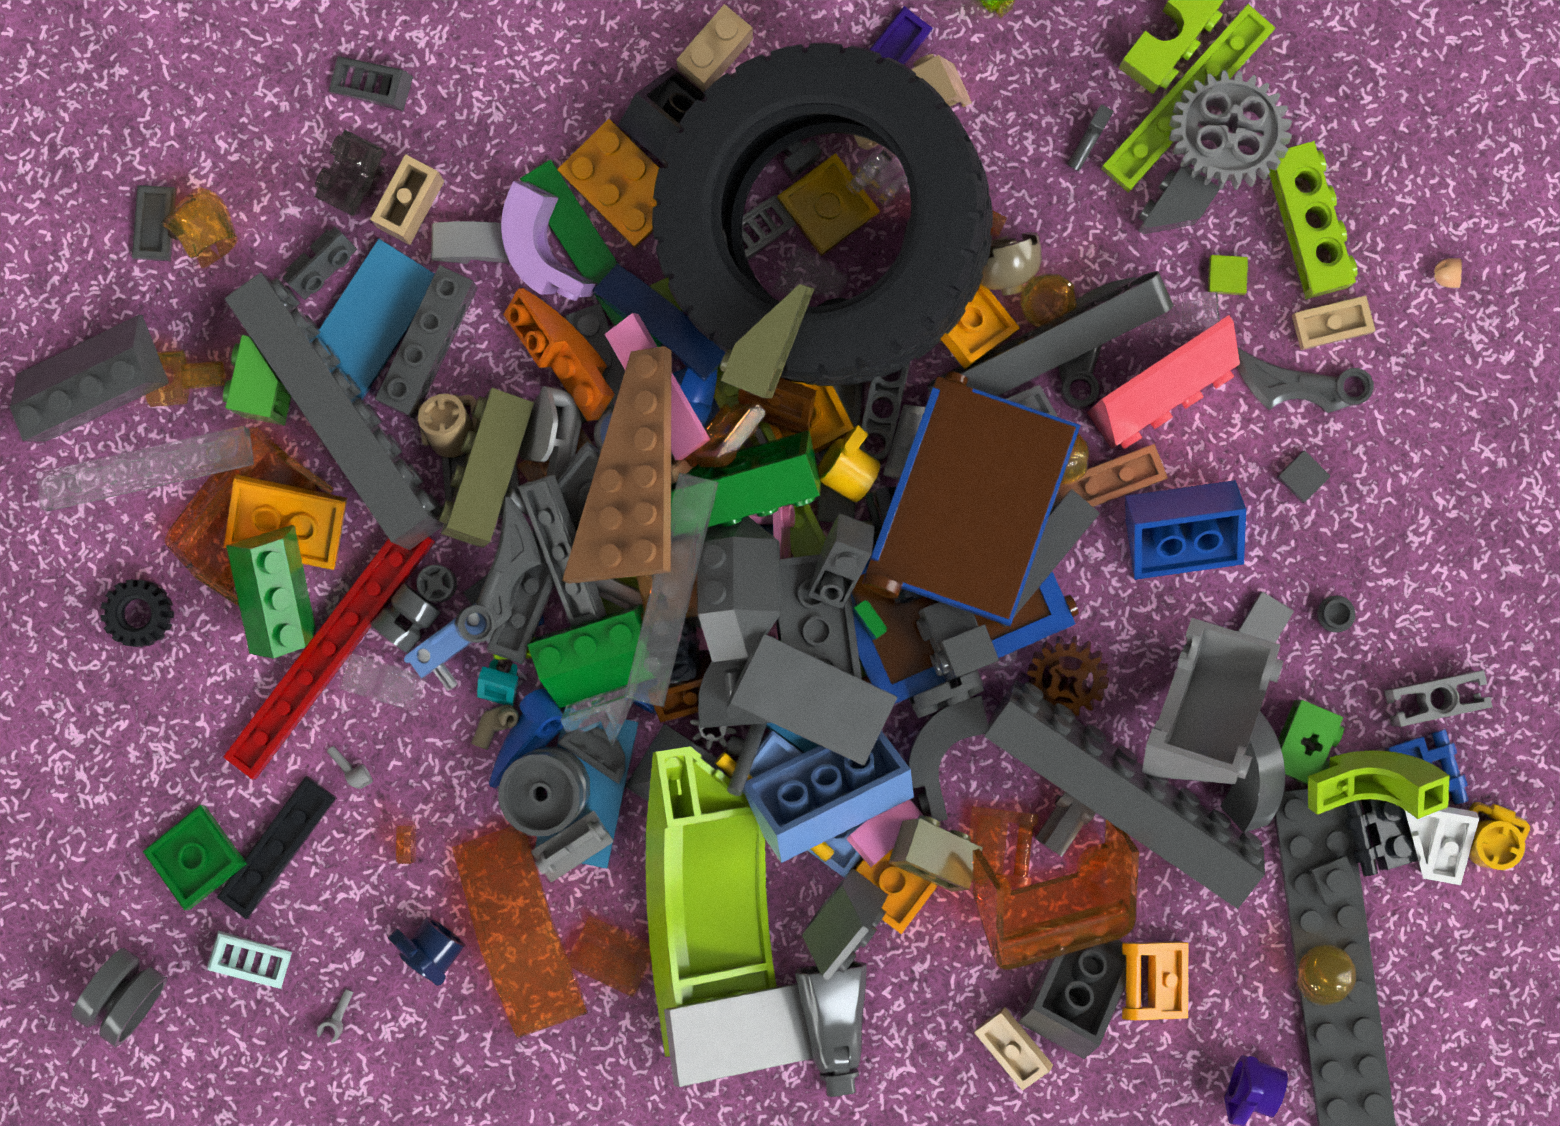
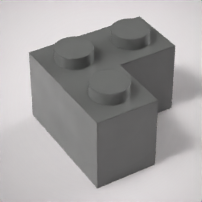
[916,602,999,682]

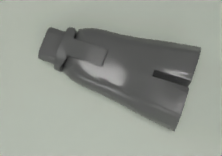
[795,961,867,1097]

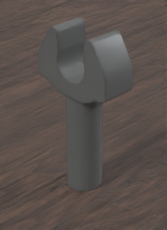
[1067,104,1114,171]

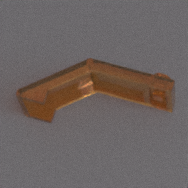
[452,826,588,1038]

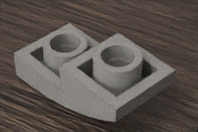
[431,221,509,264]

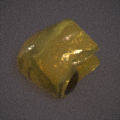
[162,187,238,269]

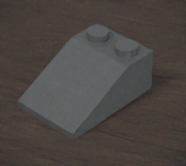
[1018,915,1126,1059]

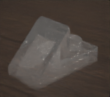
[560,682,638,746]

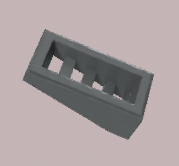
[329,56,413,111]

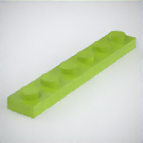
[1101,4,1276,193]

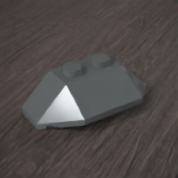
[697,516,781,664]

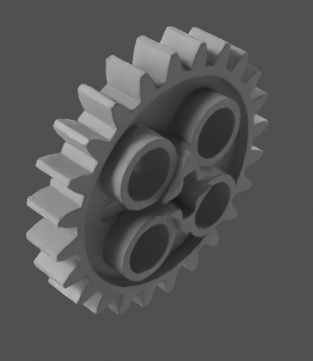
[1169,70,1292,190]

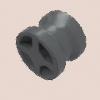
[417,565,457,602]

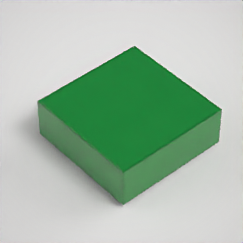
[852,600,887,640]

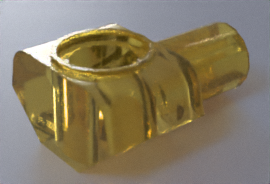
[146,349,225,407]

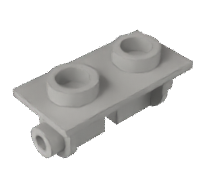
[531,810,614,882]

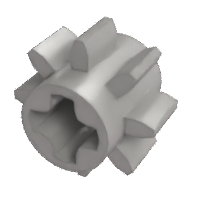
[690,720,737,750]

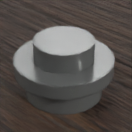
[1317,595,1355,633]

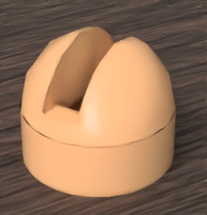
[1434,258,1462,288]

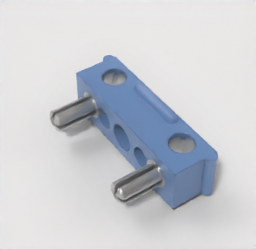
[404,603,492,691]

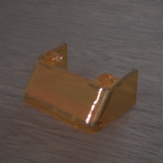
[165,427,334,606]
[973,820,1139,970]

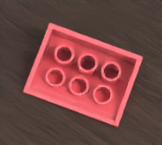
[1087,315,1240,449]

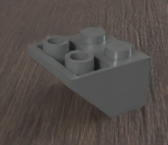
[802,868,888,981]

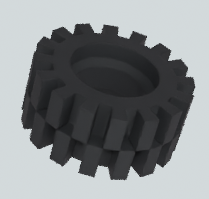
[100,579,174,647]

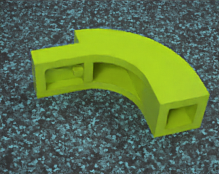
[1308,751,1450,819]

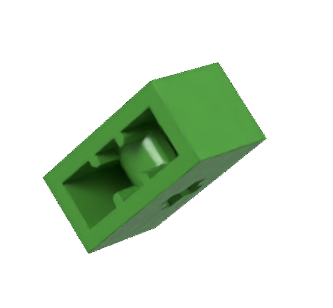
[1278,700,1344,785]

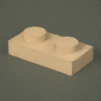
[1292,296,1375,351]
[974,1007,1053,1091]

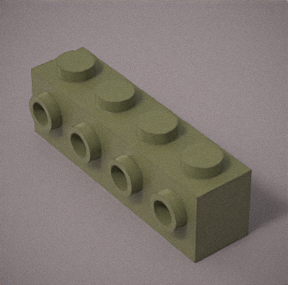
[438,388,534,548]

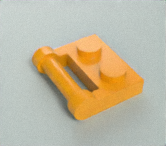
[1122,941,1188,1020]

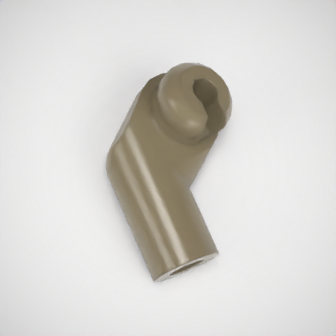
[471,705,519,750]

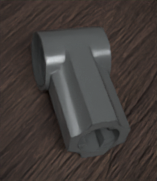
[1035,792,1096,857]

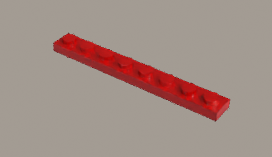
[223,537,435,780]

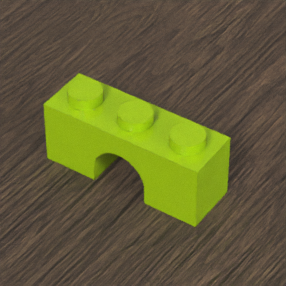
[1119,0,1224,94]

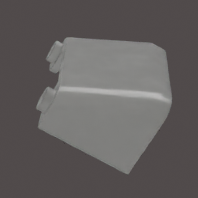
[1142,618,1284,784]

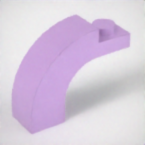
[501,181,598,301]

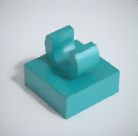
[477,659,518,706]

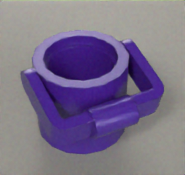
[1224,1055,1288,1126]

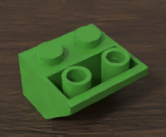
[223,335,292,426]

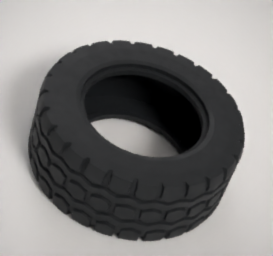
[652,43,993,386]

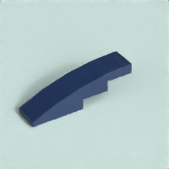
[593,263,726,382]

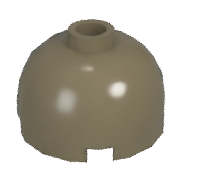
[980,232,1042,296]

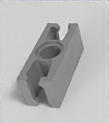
[1384,670,1492,727]

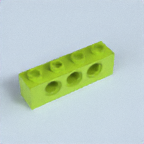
[1269,141,1358,300]

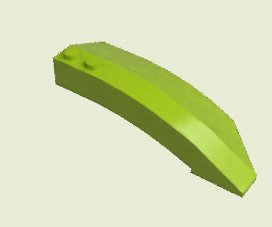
[645,746,777,1057]

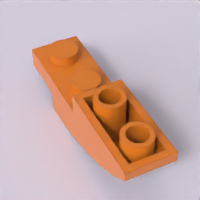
[503,288,615,421]

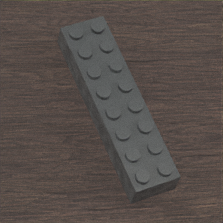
[224,272,444,550]
[984,679,1265,909]

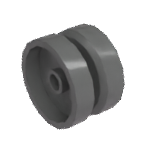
[498,747,590,836]
[71,948,167,1048]

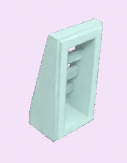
[207,931,292,989]

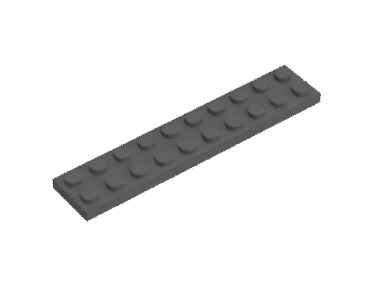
[1274,788,1396,1126]

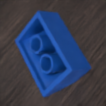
[1125,480,1246,580]

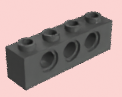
[375,265,478,420]

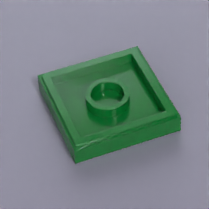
[143,805,247,911]

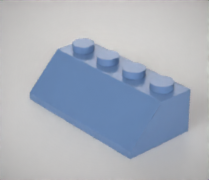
[743,730,914,863]

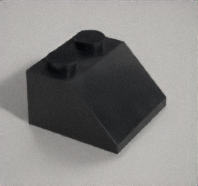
[618,68,706,164]

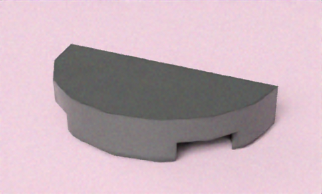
[557,726,625,784]

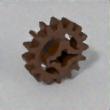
[1027,636,1109,716]

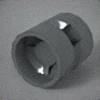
[371,583,442,653]

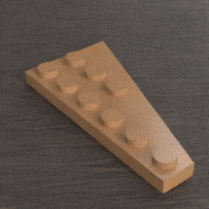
[562,346,672,584]

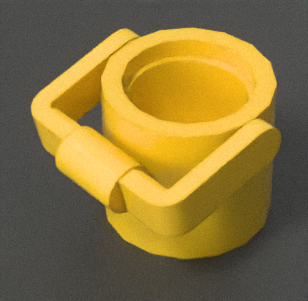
[817,425,880,502]
[1469,802,1530,870]

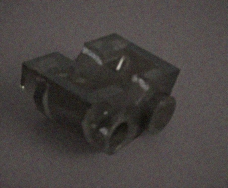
[314,129,387,216]

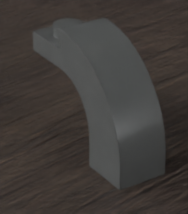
[907,696,988,821]
[1220,712,1285,833]

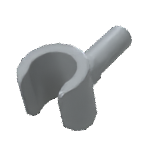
[327,746,373,789]
[317,989,354,1043]

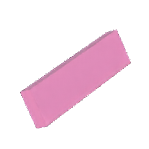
[605,313,710,460]

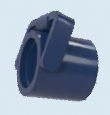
[388,917,465,986]

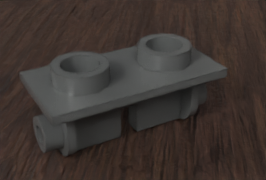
[282,227,357,300]

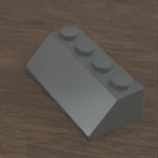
[10,315,169,442]

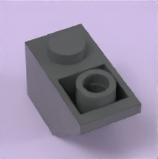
[1138,166,1220,234]
[807,513,874,609]

